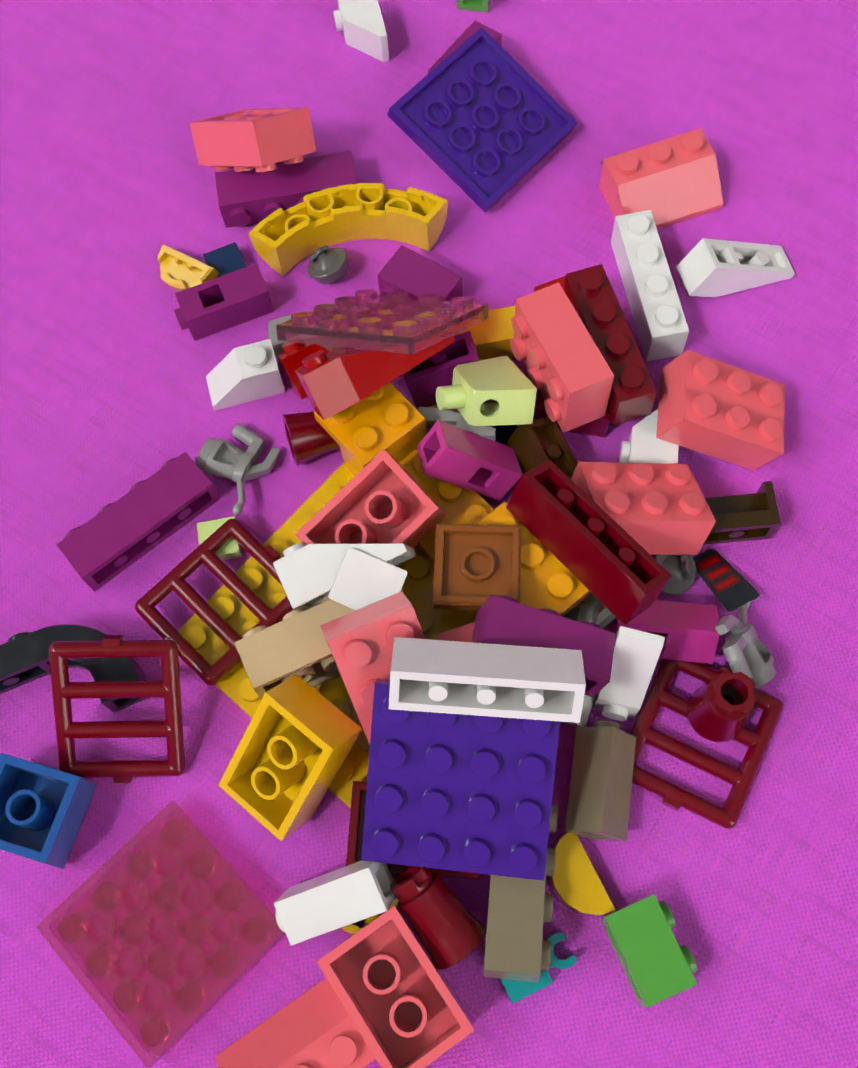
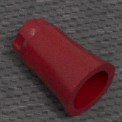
[282,411,341,466]
[687,672,756,742]
[390,866,486,970]

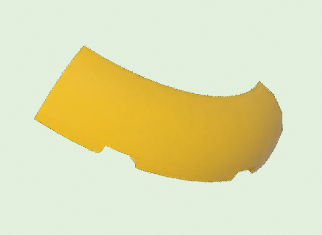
[248,183,448,276]

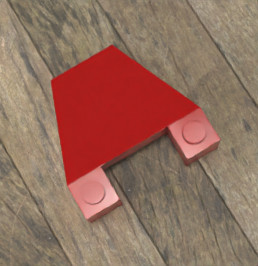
[276,326,455,420]

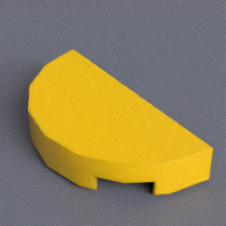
[158,244,220,292]
[550,832,616,916]

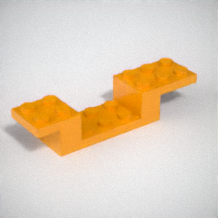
[314,382,590,617]

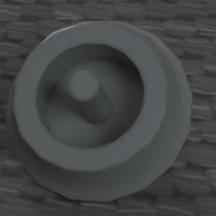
[307,245,348,284]
[653,555,696,595]

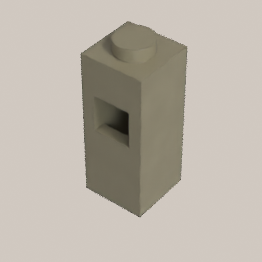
[565,720,636,841]

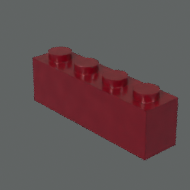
[564,264,657,425]
[506,460,672,625]

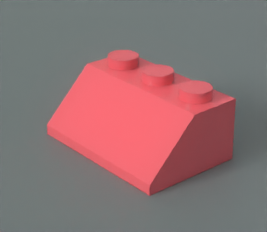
[599,128,724,229]
[215,978,376,1068]

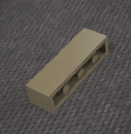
[483,805,558,983]

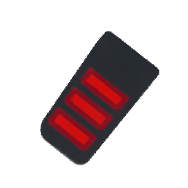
[693,549,760,612]

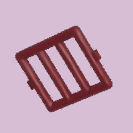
[135,519,295,686]
[49,635,185,783]
[630,659,783,829]

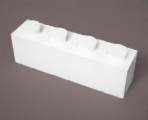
[611,210,689,361]
[389,637,586,723]

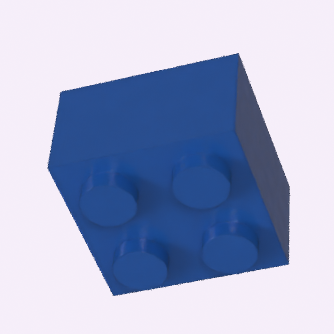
[0,753,96,869]

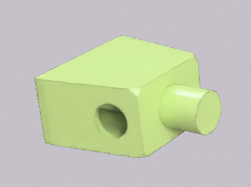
[436,356,537,426]

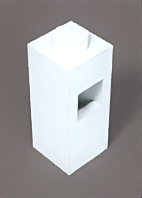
[273,860,396,946]

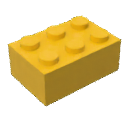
[218,674,362,842]

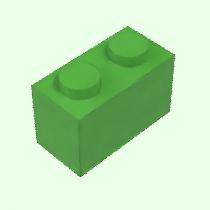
[601,894,698,1008]

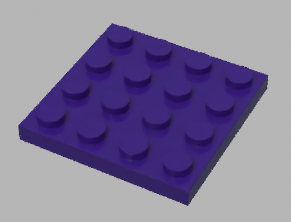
[387,27,578,213]
[361,678,560,881]

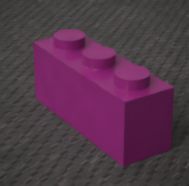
[471,595,616,697]

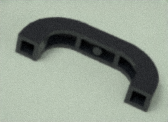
[0,624,148,713]

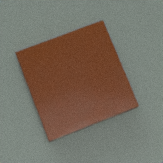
[433,523,521,610]

